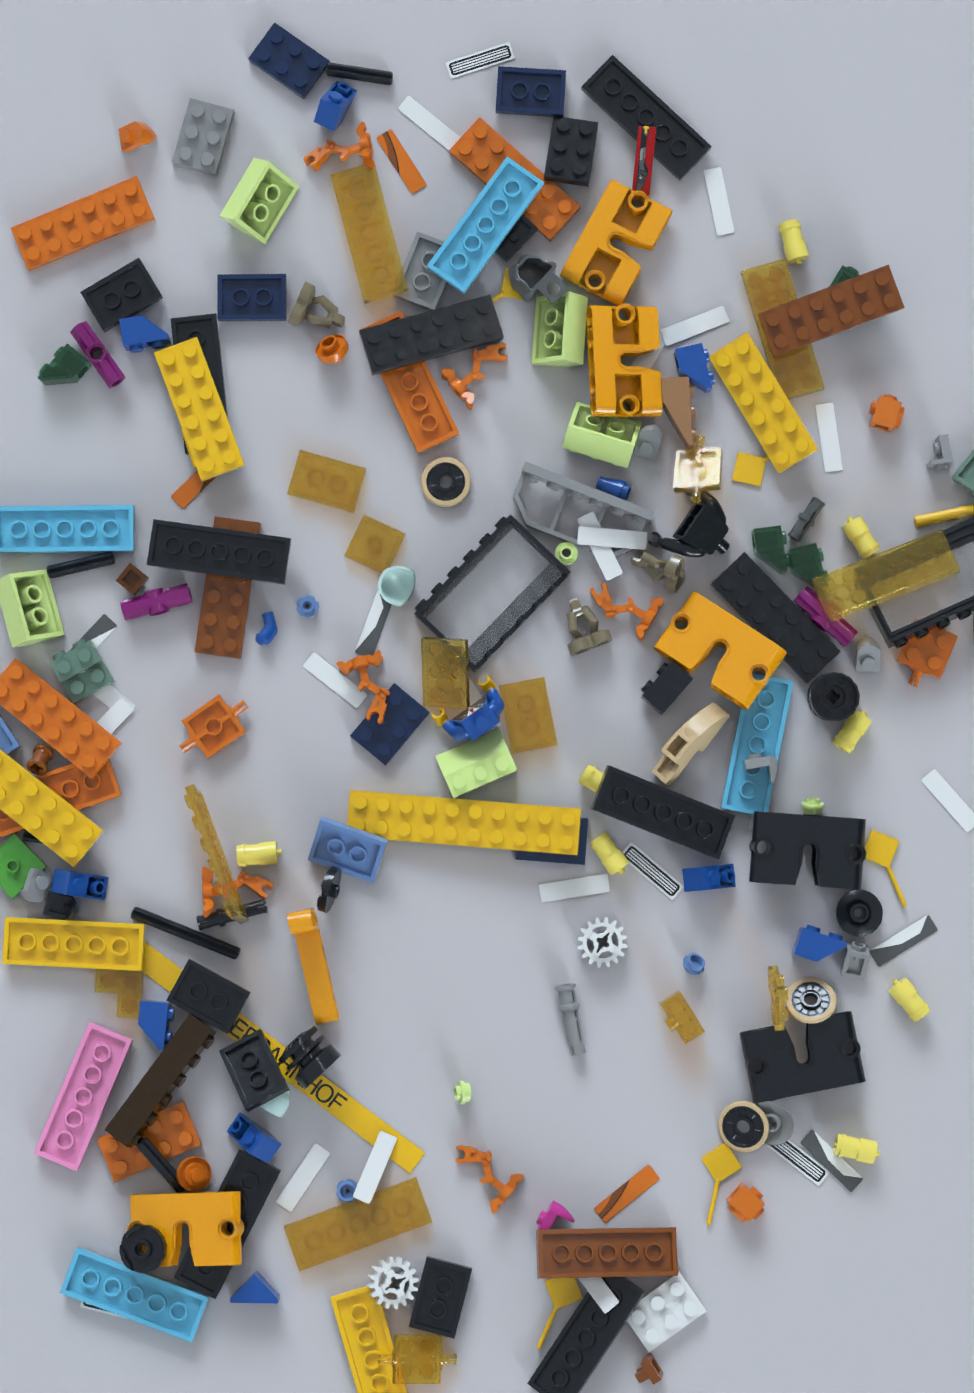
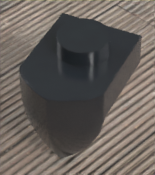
[42,891,78,920]

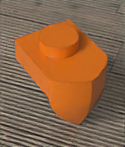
[118,121,157,152]

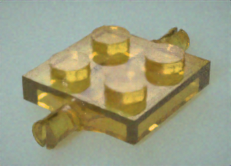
[673,435,723,504]
[378,1334,457,1384]

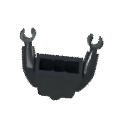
[648,479,730,557]

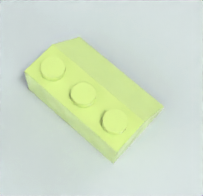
[219,158,299,244]
[531,291,588,367]
[562,402,642,468]
[0,569,65,648]
[435,729,517,798]

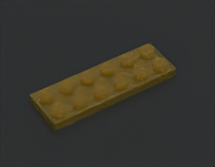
[330,165,409,304]
[741,258,825,400]
[812,529,961,623]
[184,784,249,924]
[284,1177,432,1271]

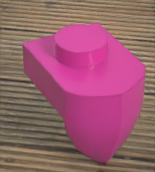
[536,1200,575,1229]

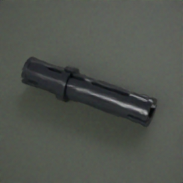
[196,898,268,931]

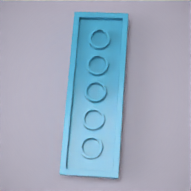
[427,157,544,294]
[0,505,135,553]
[720,673,794,815]
[60,1247,210,1343]

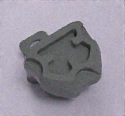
[509,254,568,303]

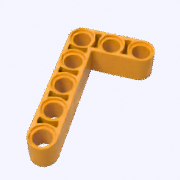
[287,908,339,1025]

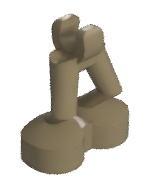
[288,282,345,329]
[631,549,685,593]
[566,598,613,656]

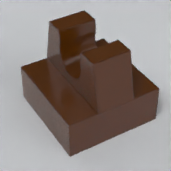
[116,563,149,596]

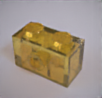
[658,990,705,1044]

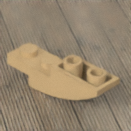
[651,702,731,786]

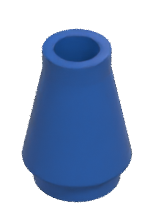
[596,476,632,501]

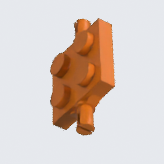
[897,611,958,687]
[179,694,249,759]

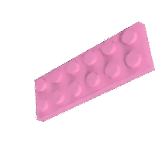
[34,1022,134,1171]

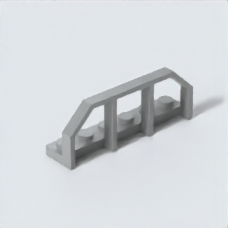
[513,461,655,557]

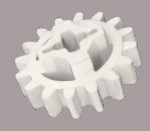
[577,917,628,968]
[367,1256,419,1309]

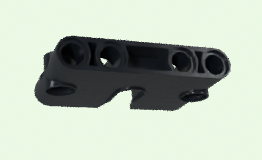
[749,811,866,889]
[739,1011,866,1103]

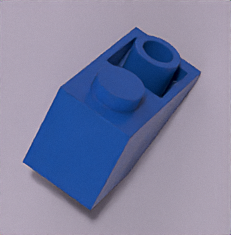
[314,81,357,131]
[119,315,171,353]
[674,343,715,393]
[682,864,736,892]
[51,869,109,900]
[791,924,847,962]
[138,1000,175,1050]
[226,1112,281,1163]

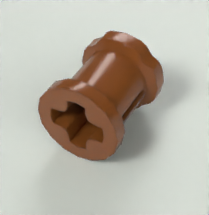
[26,744,54,775]

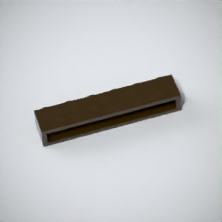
[104,1014,216,1148]

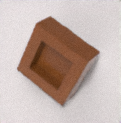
[635,1353,663,1385]

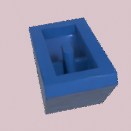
[230,1271,280,1304]

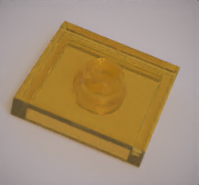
[344,515,406,573]

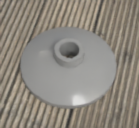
[756,1100,794,1146]

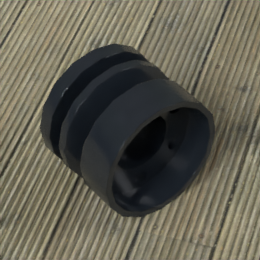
[807,672,860,721]
[278,1026,341,1089]

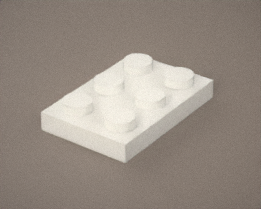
[627,1270,706,1352]

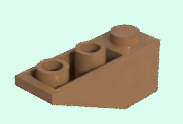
[661,377,697,449]

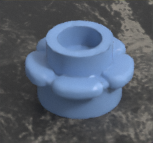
[297,595,319,618]
[683,953,705,975]
[336,1179,357,1203]

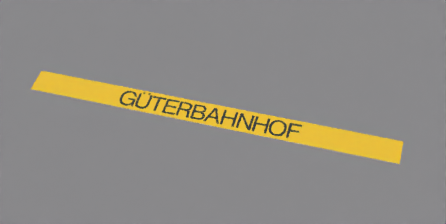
[142,942,425,1173]

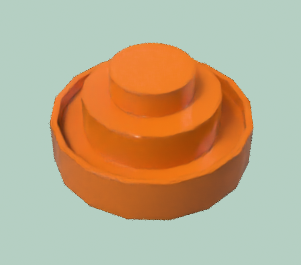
[315,334,349,364]
[176,1156,212,1192]

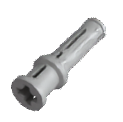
[555,983,586,1056]

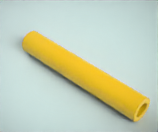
[913,504,974,528]

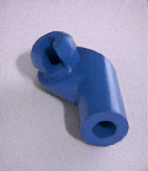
[255,611,278,645]

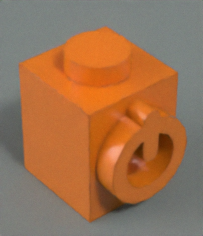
[868,394,905,433]
[726,1182,765,1223]

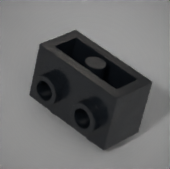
[640,661,693,715]

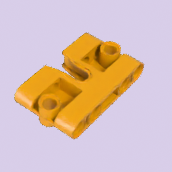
[560,179,673,306]
[586,303,663,419]
[653,592,787,710]
[127,1191,244,1267]

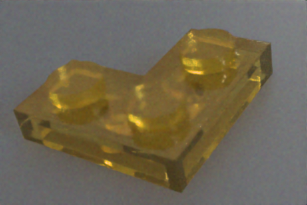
[768,966,788,1031]
[95,969,144,1018]

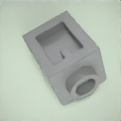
[926,434,953,471]
[840,941,870,980]

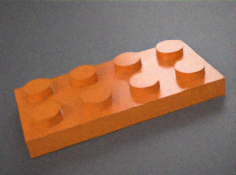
[97,1101,202,1182]

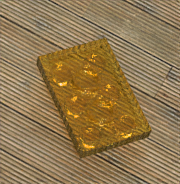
[287,450,366,513]
[421,637,470,709]
[499,677,557,754]

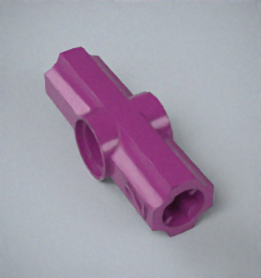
[70,321,126,389]
[120,583,193,621]
[793,586,858,647]

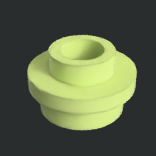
[555,542,578,565]
[801,798,825,815]
[454,1081,471,1105]

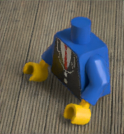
[432,675,505,741]

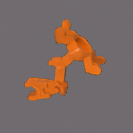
[303,121,376,171]
[441,343,508,410]
[590,582,664,641]
[336,650,390,725]
[201,866,274,918]
[455,1145,524,1213]

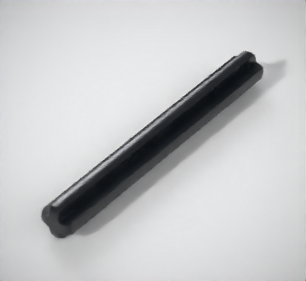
[131,907,241,959]

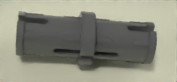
[787,497,825,543]

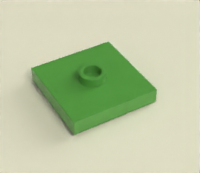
[0,833,47,899]

